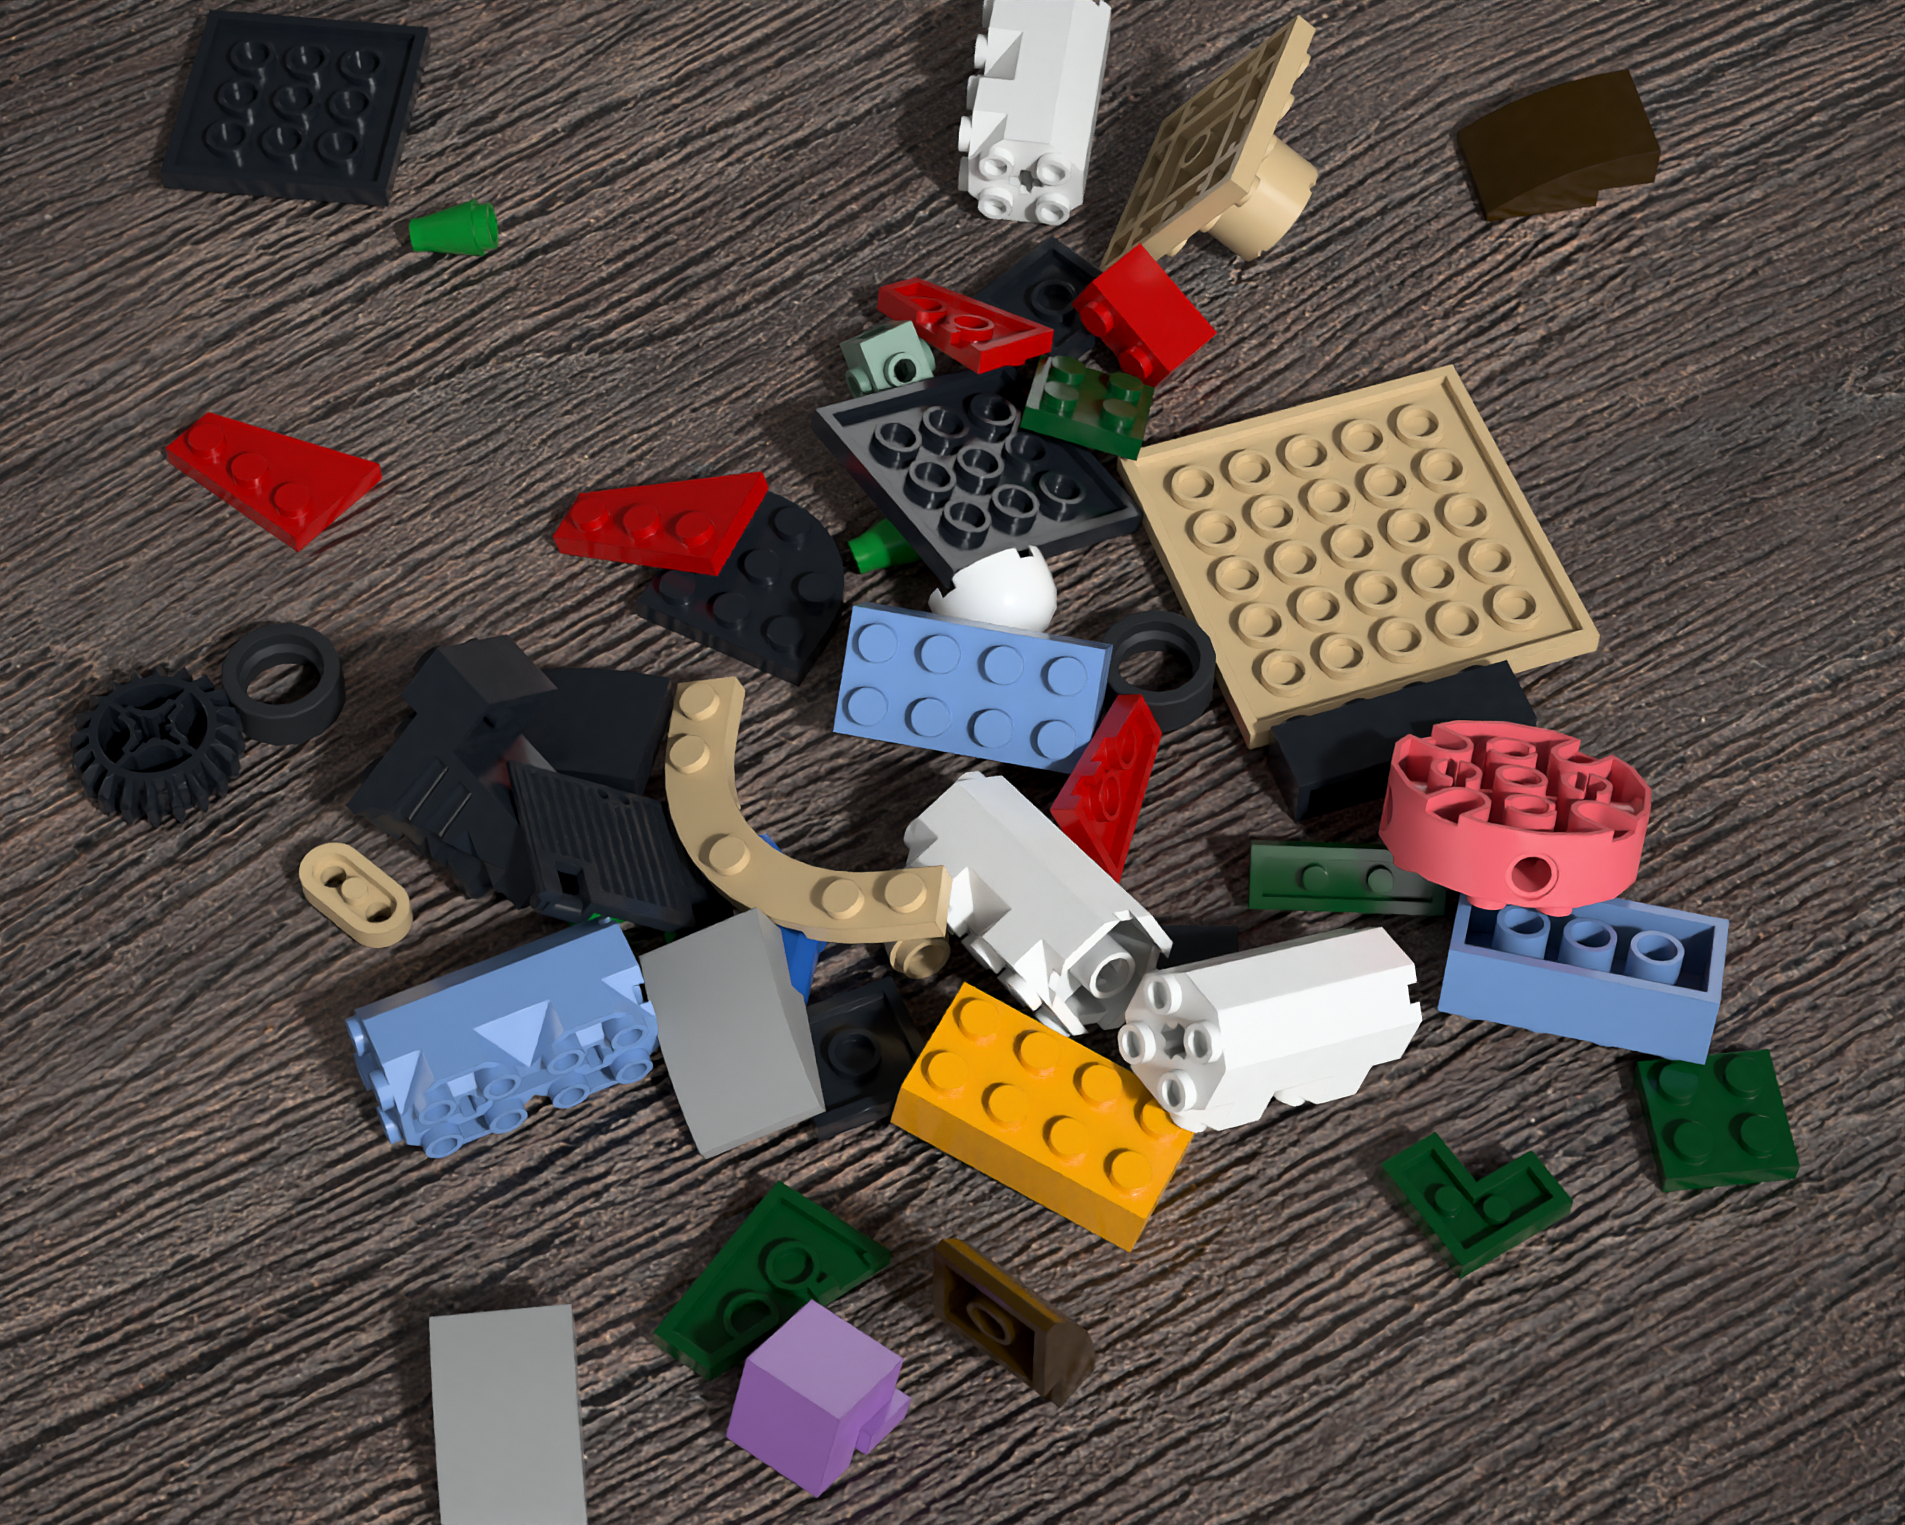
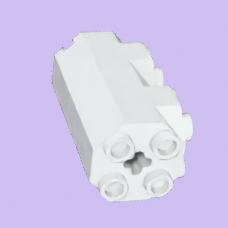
[958,0,1111,225]
[903,771,1173,1037]
[1118,927,1422,1133]

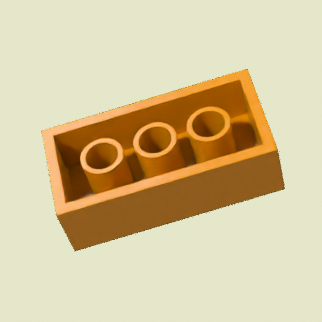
[890,982,1195,1253]

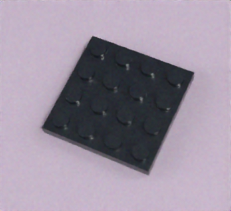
[160,9,431,207]
[810,365,1144,589]

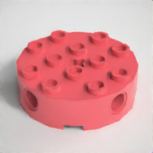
[1378,720,1652,917]

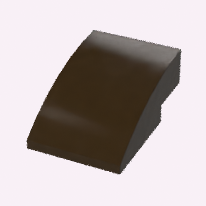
[1456,69,1661,222]
[933,1238,1095,1408]

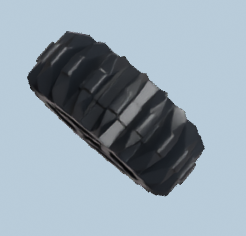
[70,665,246,829]

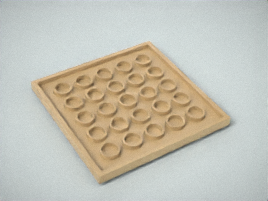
[1117,364,1600,750]

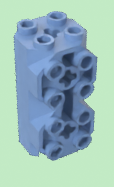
[344,915,660,1158]

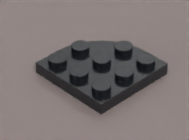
[636,474,845,687]

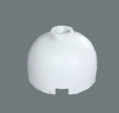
[928,546,1057,632]

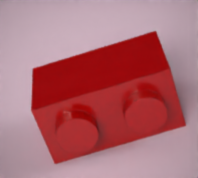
[1072,243,1217,388]

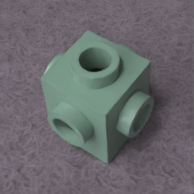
[839,320,935,398]

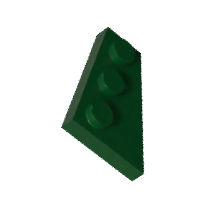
[653,1180,891,1382]

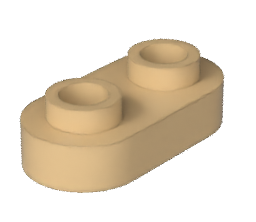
[299,843,413,948]

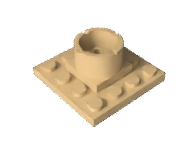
[1099,15,1318,272]

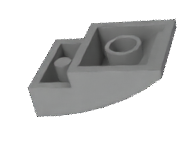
[639,907,826,1159]
[429,1304,588,1525]

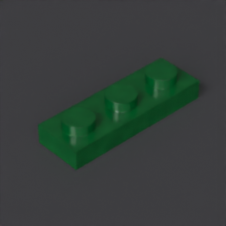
[1248,840,1446,916]

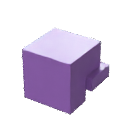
[726,1300,911,1498]

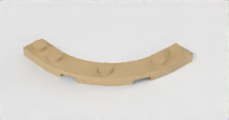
[665,676,953,944]

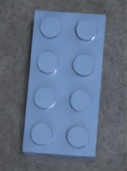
[833,602,1113,774]
[1437,893,1729,1065]

